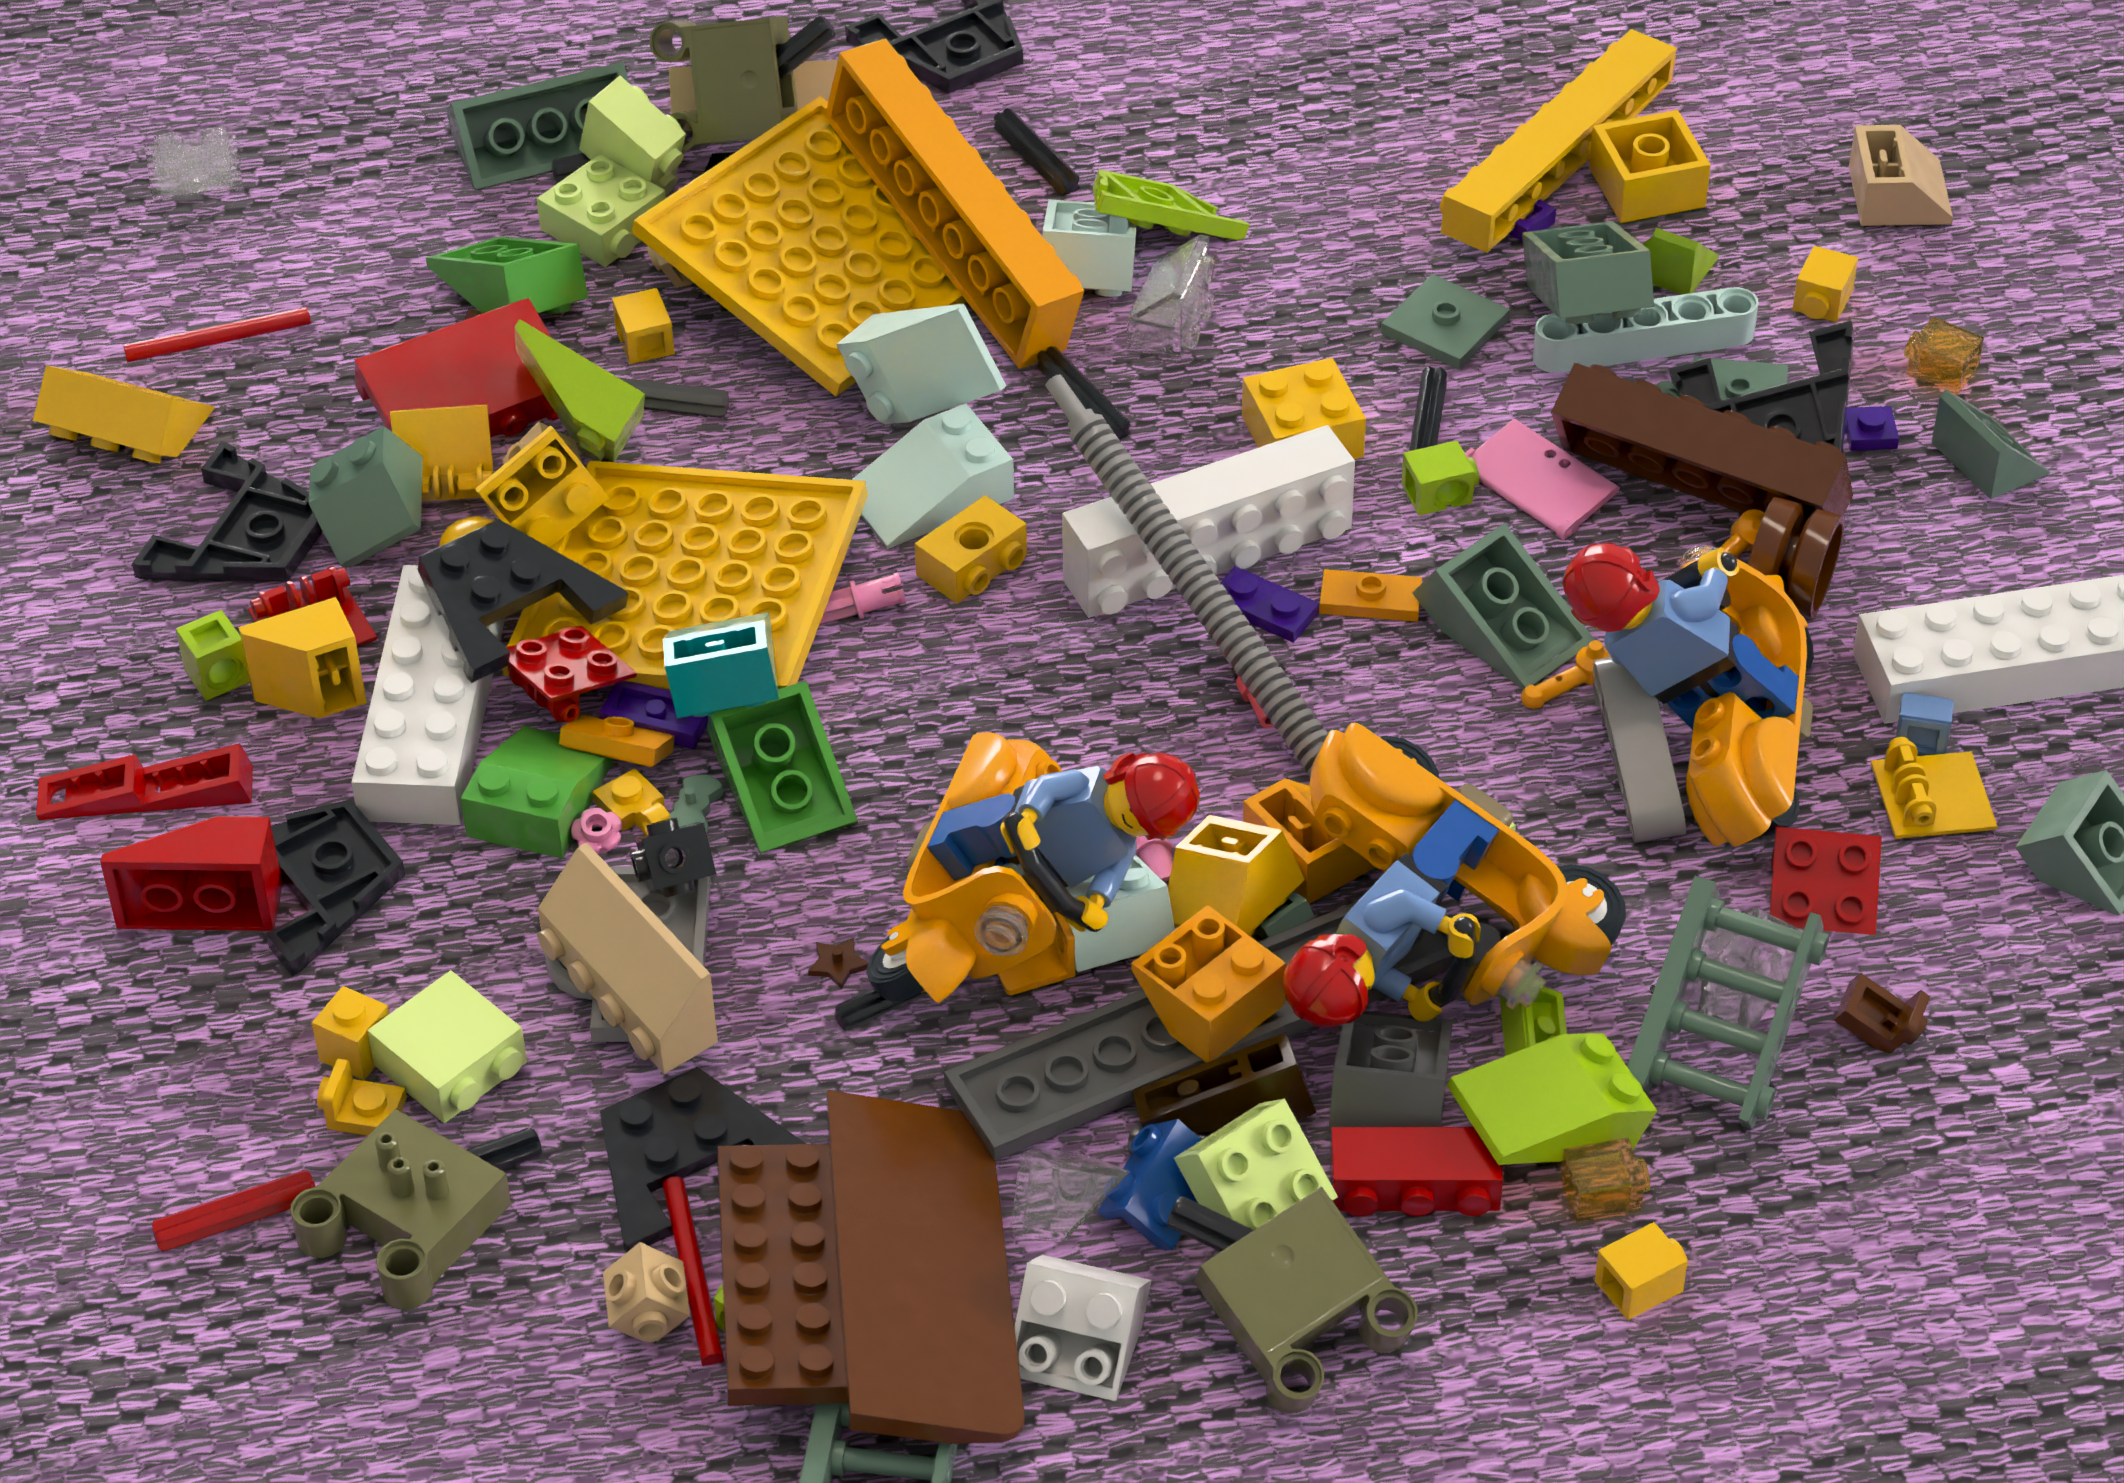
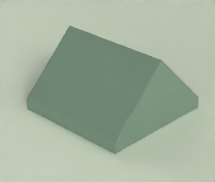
[1932,389,2051,499]

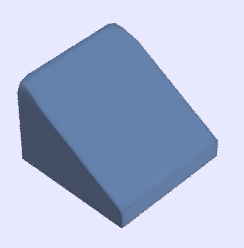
[1896,693,1954,756]

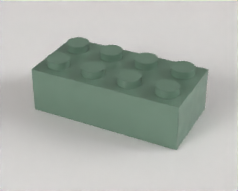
[1522,221,1654,324]

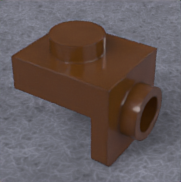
[1834,973,1930,1054]

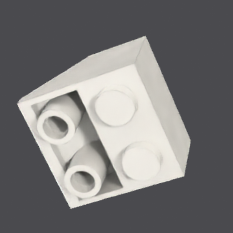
[1014,1255,1151,1401]

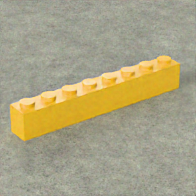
[1440,29,1677,253]

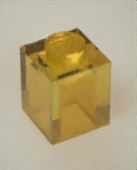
[1904,317,1984,395]
[1560,1138,1650,1223]

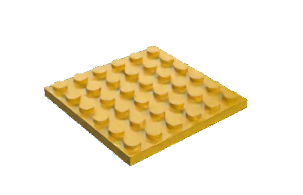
[632,96,967,397]
[502,461,868,690]

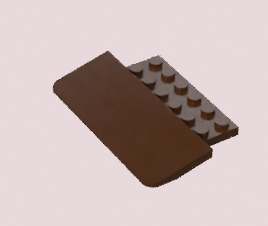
[717,1090,1025,1444]

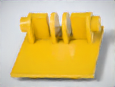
[390,404,494,502]
[1871,737,1998,839]

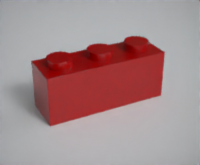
[1330,1127,1503,1217]

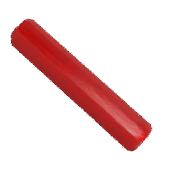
[152,1170,316,1251]

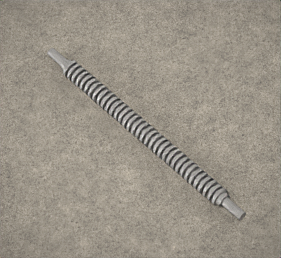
[1045,375,1328,777]

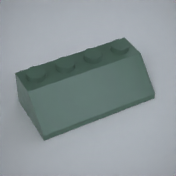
[446,62,629,190]

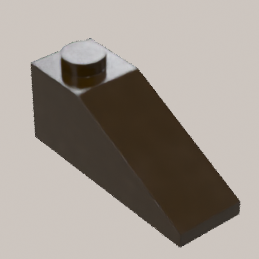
[1132,1032,1317,1132]

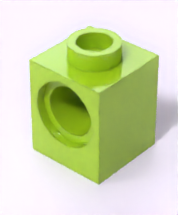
[1401,440,1479,516]
[176,609,250,701]

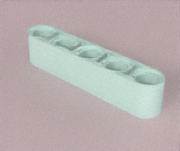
[1533,287,1759,373]

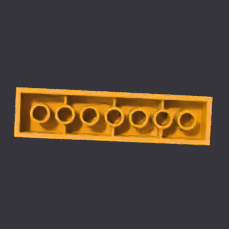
[825,38,1085,369]

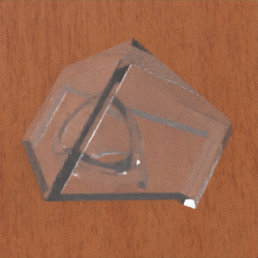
[1010,1147,1130,1245]

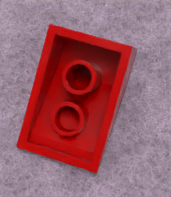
[100,816,283,931]

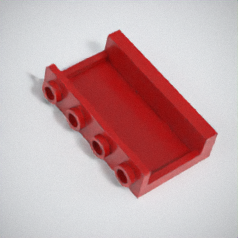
[354,297,559,437]

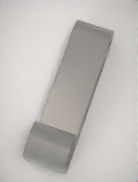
[1593,657,1686,844]

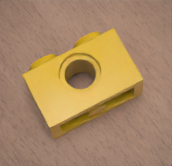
[915,495,1027,604]

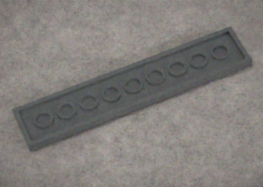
[944,901,1455,1161]

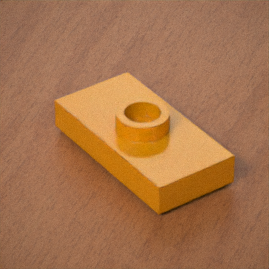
[1319,569,1422,622]
[559,714,675,767]

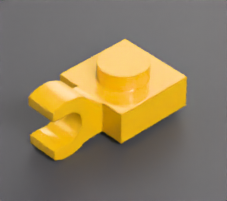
[592,768,670,835]

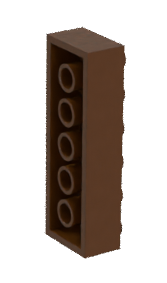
[1551,363,1853,527]

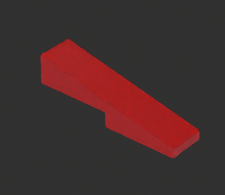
[36,743,253,820]

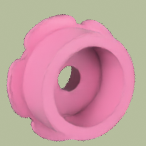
[571,808,622,854]

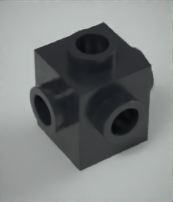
[630,818,716,897]

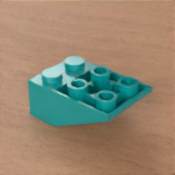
[663,612,779,718]

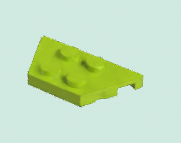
[1093,169,1250,240]

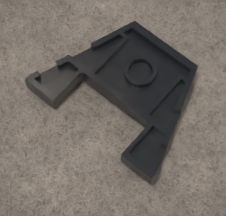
[845,0,1023,93]
[1668,320,1854,454]
[132,441,323,582]
[417,519,629,683]
[266,799,405,976]
[600,1067,806,1253]

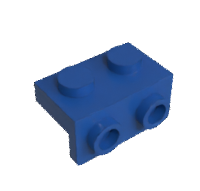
[1097,1119,1202,1251]

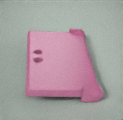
[1465,419,1620,541]

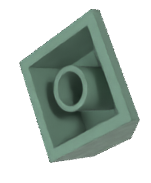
[309,426,423,567]
[2015,770,2124,916]

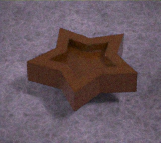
[808,938,868,989]

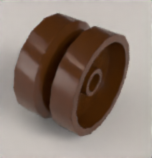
[1748,497,1845,620]

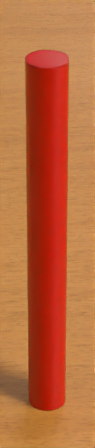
[123,307,311,363]
[662,1177,724,1366]

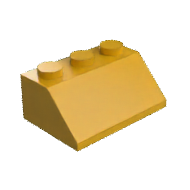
[33,365,215,464]

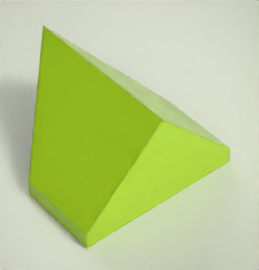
[1643,228,1719,295]

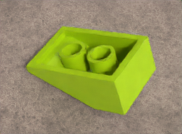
[514,319,645,462]
[1446,1033,1657,1165]

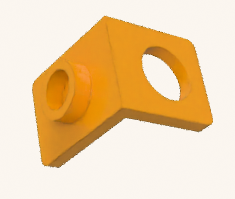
[997,912,1075,995]

